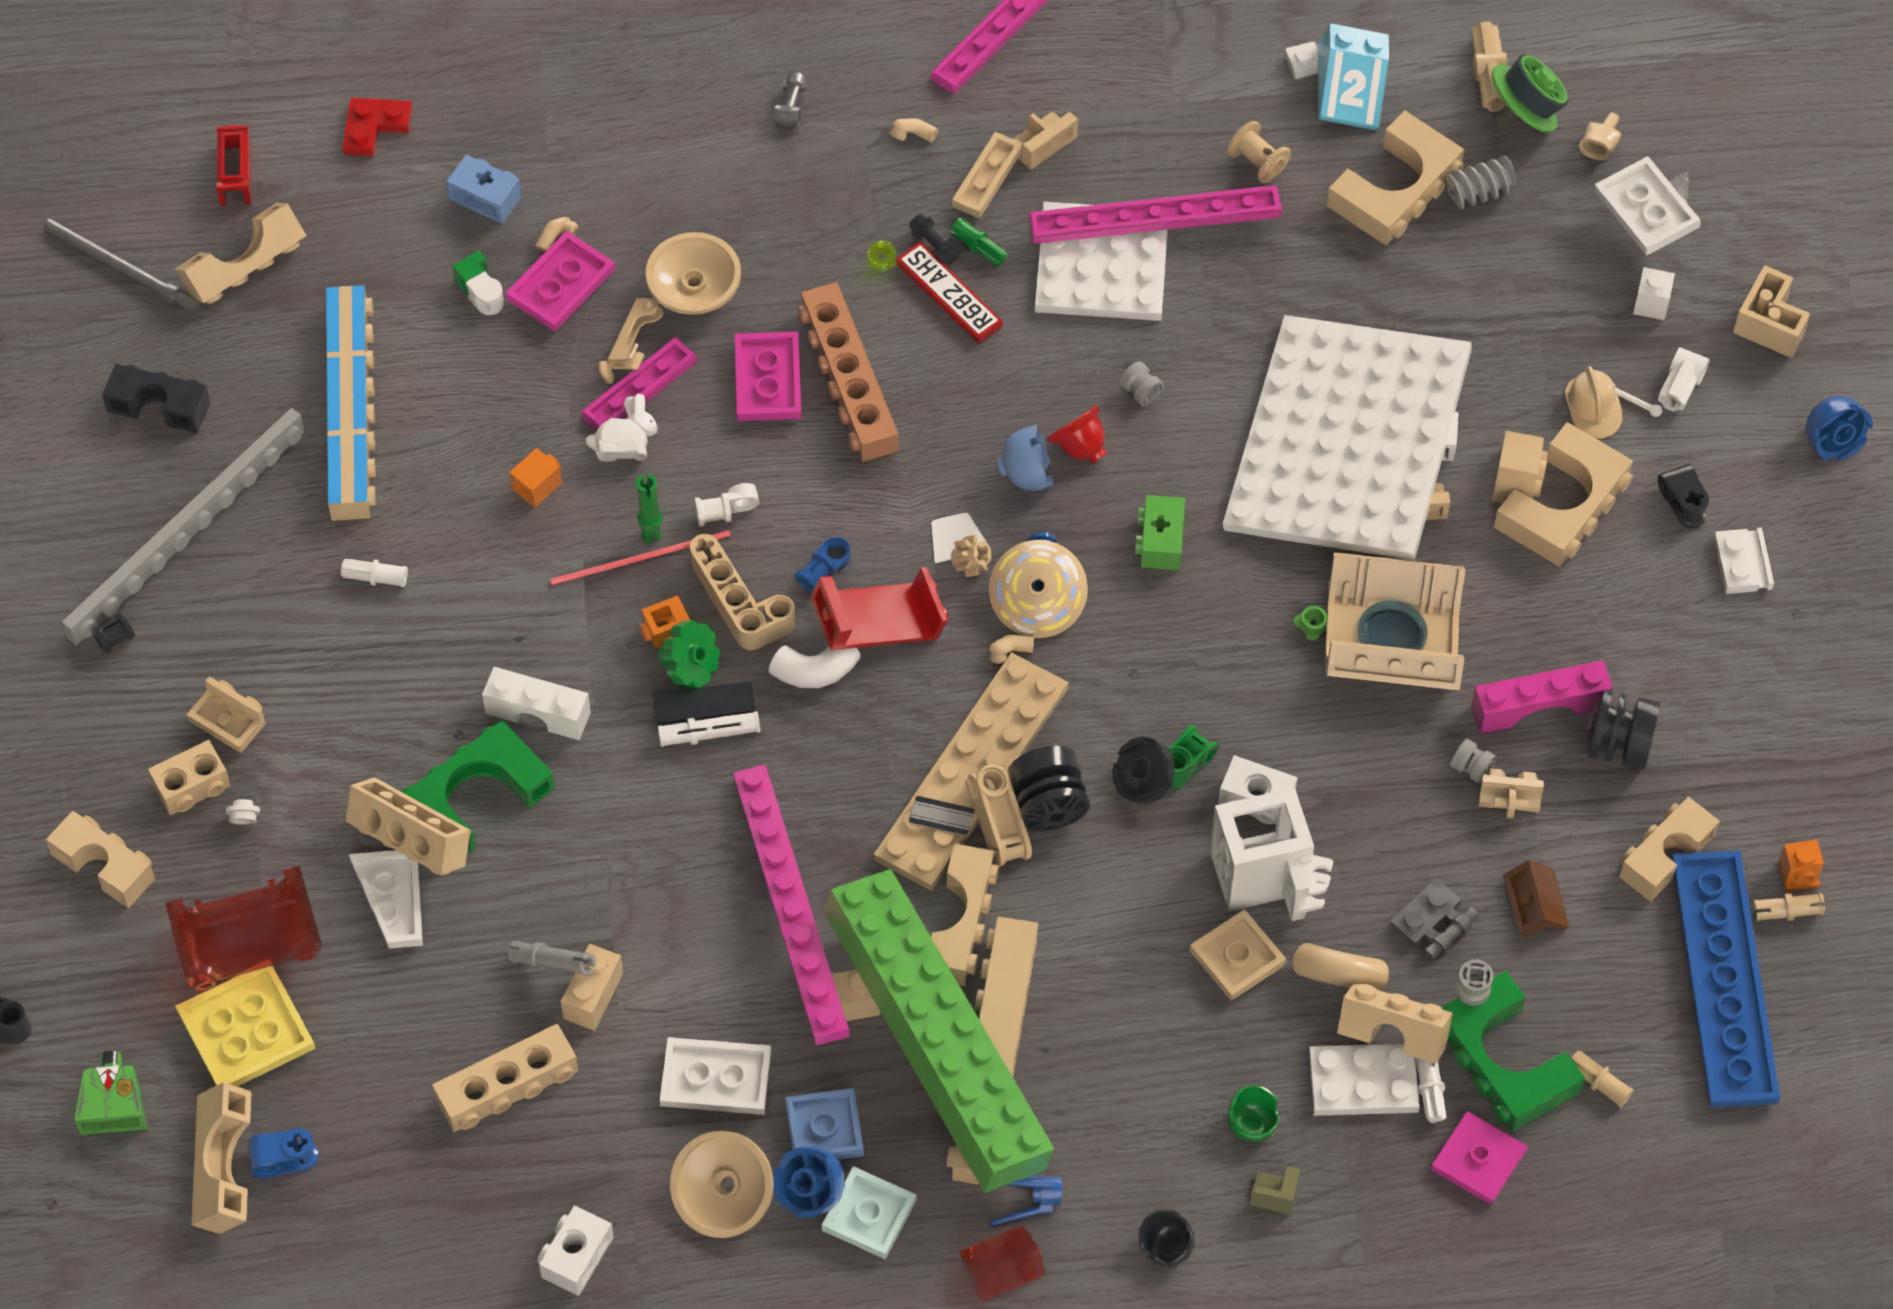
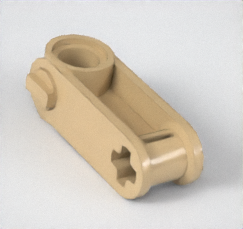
[965,764,1032,867]

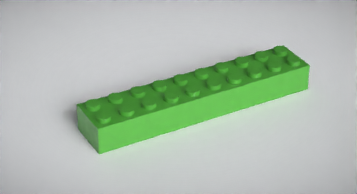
[823,869,1055,1193]

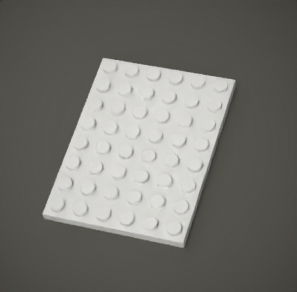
[1223,315,1472,561]

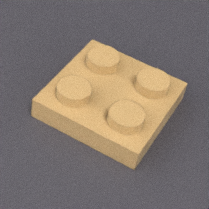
[1190,909,1287,1001]

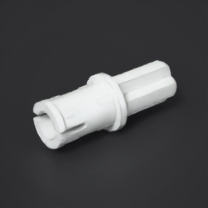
[341,559,408,587]
[1416,1058,1446,1123]

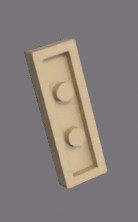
[952,132,1023,219]

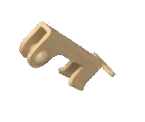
[598,298,663,384]

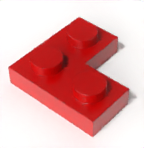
[342,97,413,156]

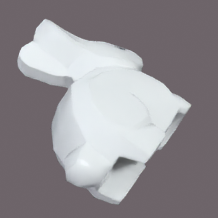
[585,394,658,462]

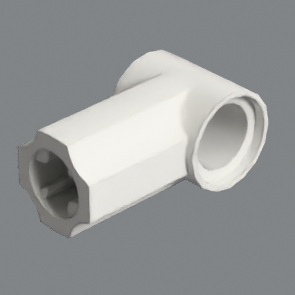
[1658,347,1710,412]

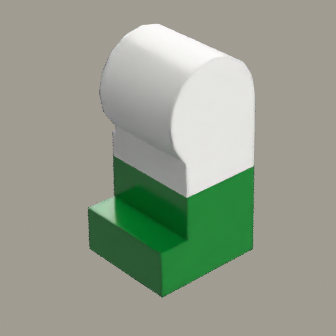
[452,250,504,315]

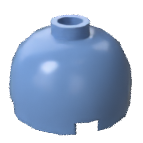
[998,425,1053,492]

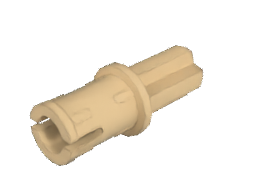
[1571,1051,1634,1108]

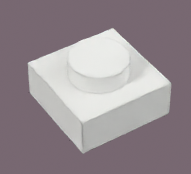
[1285,41,1318,79]

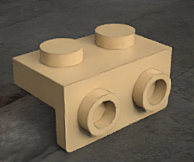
[186,676,266,753]

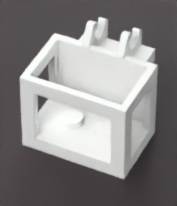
[1210,787,1333,921]

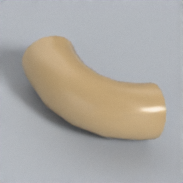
[1293,943,1389,991]

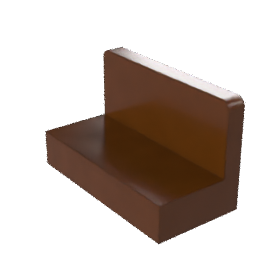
[1503,860,1569,937]

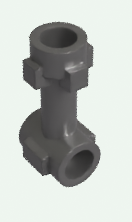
[773,72,807,127]

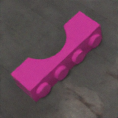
[1471,660,1613,734]

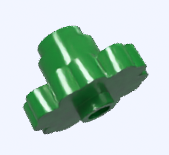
[658,620,720,688]

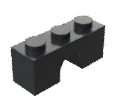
[102,363,211,434]

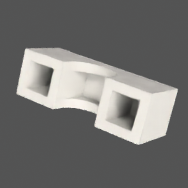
[482,667,591,740]

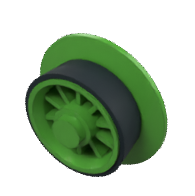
[1491,54,1569,133]

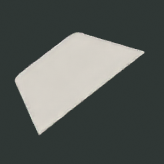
[931,513,991,563]

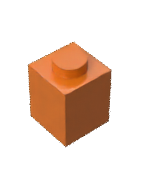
[509,448,562,508]

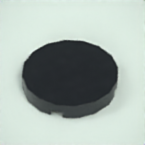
[1112,736,1175,805]

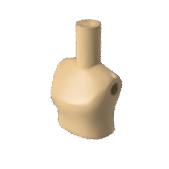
[1579,113,1622,161]

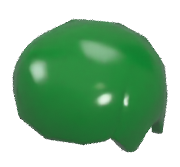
[1227,1085,1280,1143]

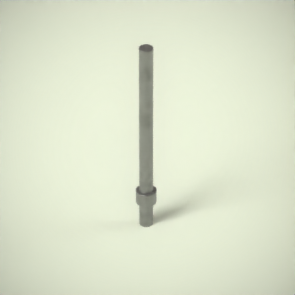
[43,219,200,314]

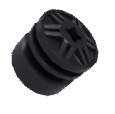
[1588,689,1661,770]
[1008,746,1090,831]

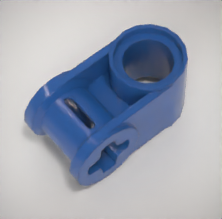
[248,1128,319,1179]

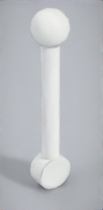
[1614,384,1662,417]

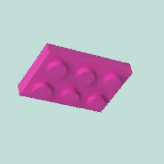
[506,231,616,332]
[735,332,801,421]

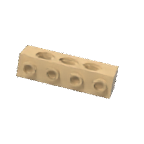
[346,777,470,875]
[432,1023,578,1133]

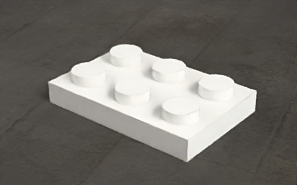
[1595,156,1700,256]
[660,1037,772,1115]
[1309,1044,1419,1116]

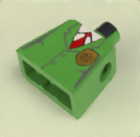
[75,1051,147,1135]

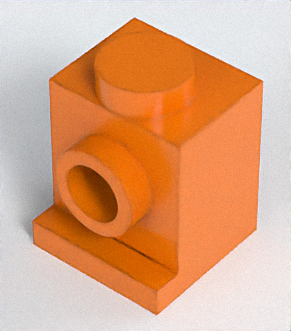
[638,595,690,649]
[1778,839,1824,893]

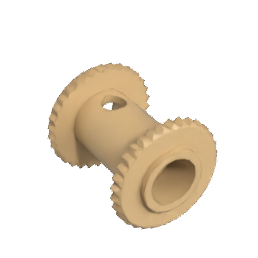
[1228,121,1291,183]

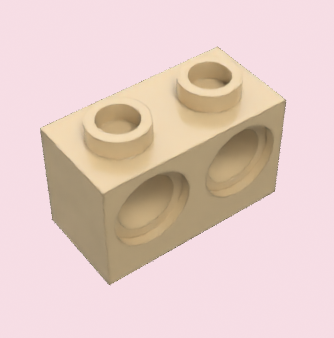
[148,740,231,816]

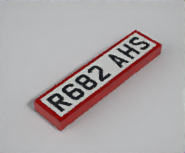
[896,242,1003,344]

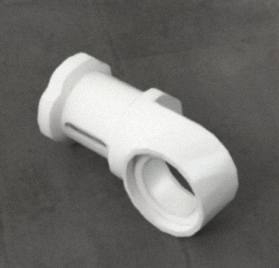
[694,483,759,527]

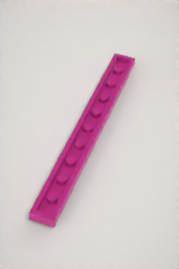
[733,764,850,1046]

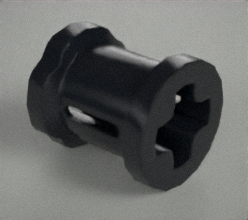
[91,612,135,654]

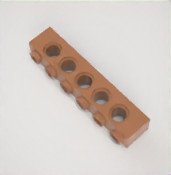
[797,282,899,462]

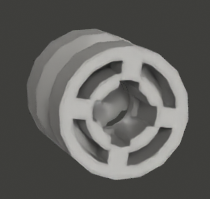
[1119,361,1164,406]
[1450,738,1497,784]
[1456,960,1494,1006]

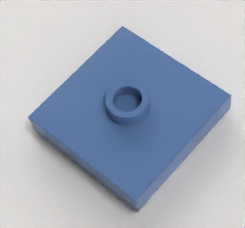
[785,1088,864,1160]

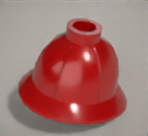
[1045,405,1107,464]

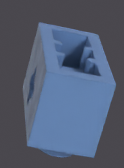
[446,154,522,224]

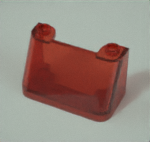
[165,866,322,990]

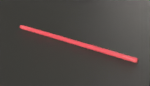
[550,530,730,585]

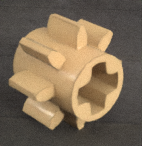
[951,535,991,577]

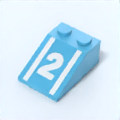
[1318,23,1389,131]

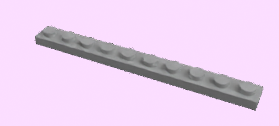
[62,408,304,646]

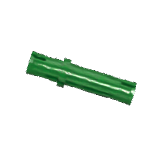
[636,474,663,543]

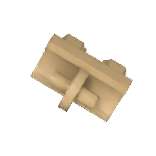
[1479,768,1544,819]

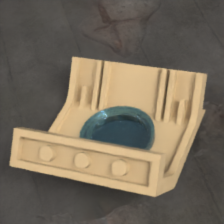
[1324,553,1465,691]

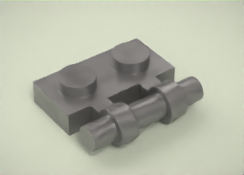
[1389,878,1479,960]

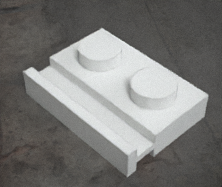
[1713,528,1774,594]

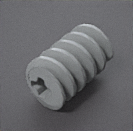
[1445,155,1516,210]

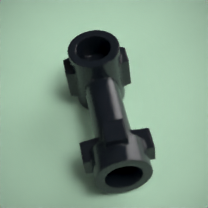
[909,214,962,265]

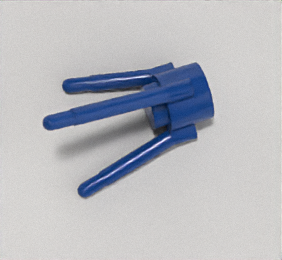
[990,1176,1062,1226]

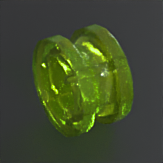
[868,241,896,272]

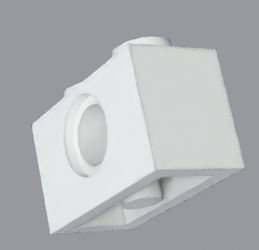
[1218,755,1297,824]
[538,1205,614,1296]

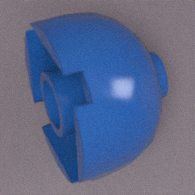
[1805,395,1873,461]
[773,1147,845,1218]

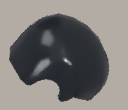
[1139,1210,1195,1268]

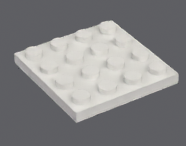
[1035,202,1167,321]

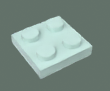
[822,1166,917,1259]

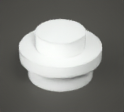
[226,799,260,825]

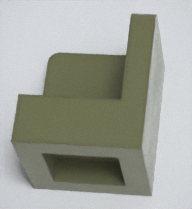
[1250,1166,1301,1215]

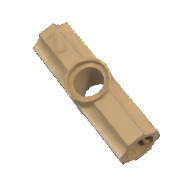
[1471,22,1508,112]

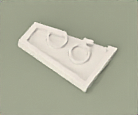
[349,850,423,948]

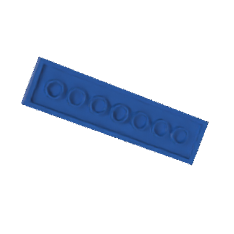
[1671,850,1780,1108]

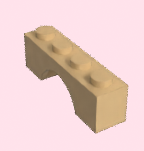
[175,202,306,304]
[931,843,999,986]
[191,1082,251,1234]

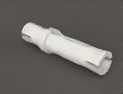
[658,711,760,747]

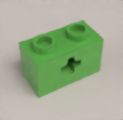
[1135,495,1185,570]

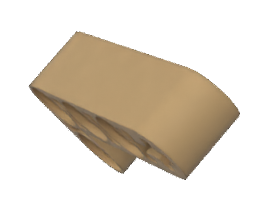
[690,534,795,650]

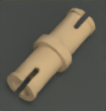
[1753,893,1825,922]

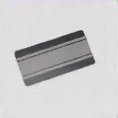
[909,796,975,835]

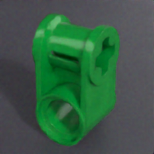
[1169,725,1220,789]

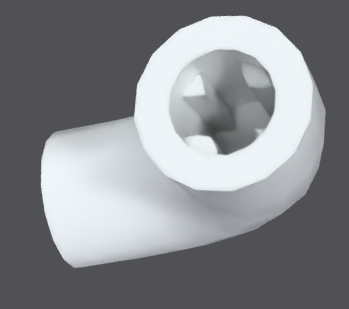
[769,645,861,688]

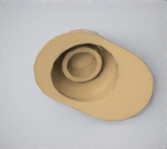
[1565,366,1623,439]

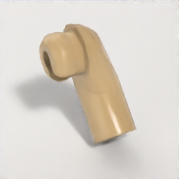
[890,118,938,142]
[535,217,578,252]
[988,635,1034,664]

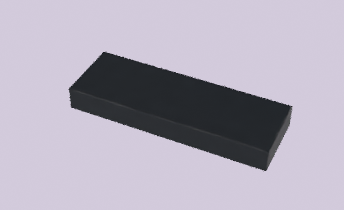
[652,681,756,728]

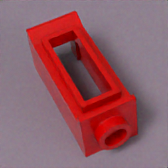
[216,124,252,206]

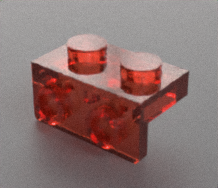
[959,1225,1045,1301]

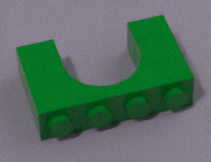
[402,720,555,855]
[1441,970,1585,1132]

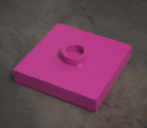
[1431,1111,1528,1205]

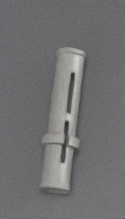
[508,941,596,975]

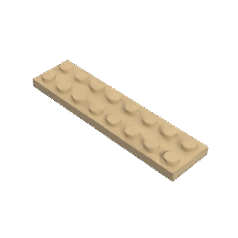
[874,653,1069,891]

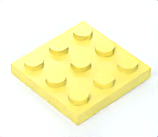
[175,961,316,1087]

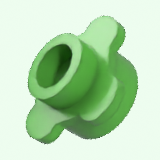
[1293,605,1328,641]

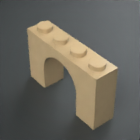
[1327,110,1464,246]
[1494,422,1633,567]

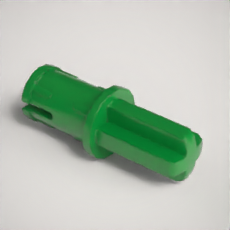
[950,218,1007,266]

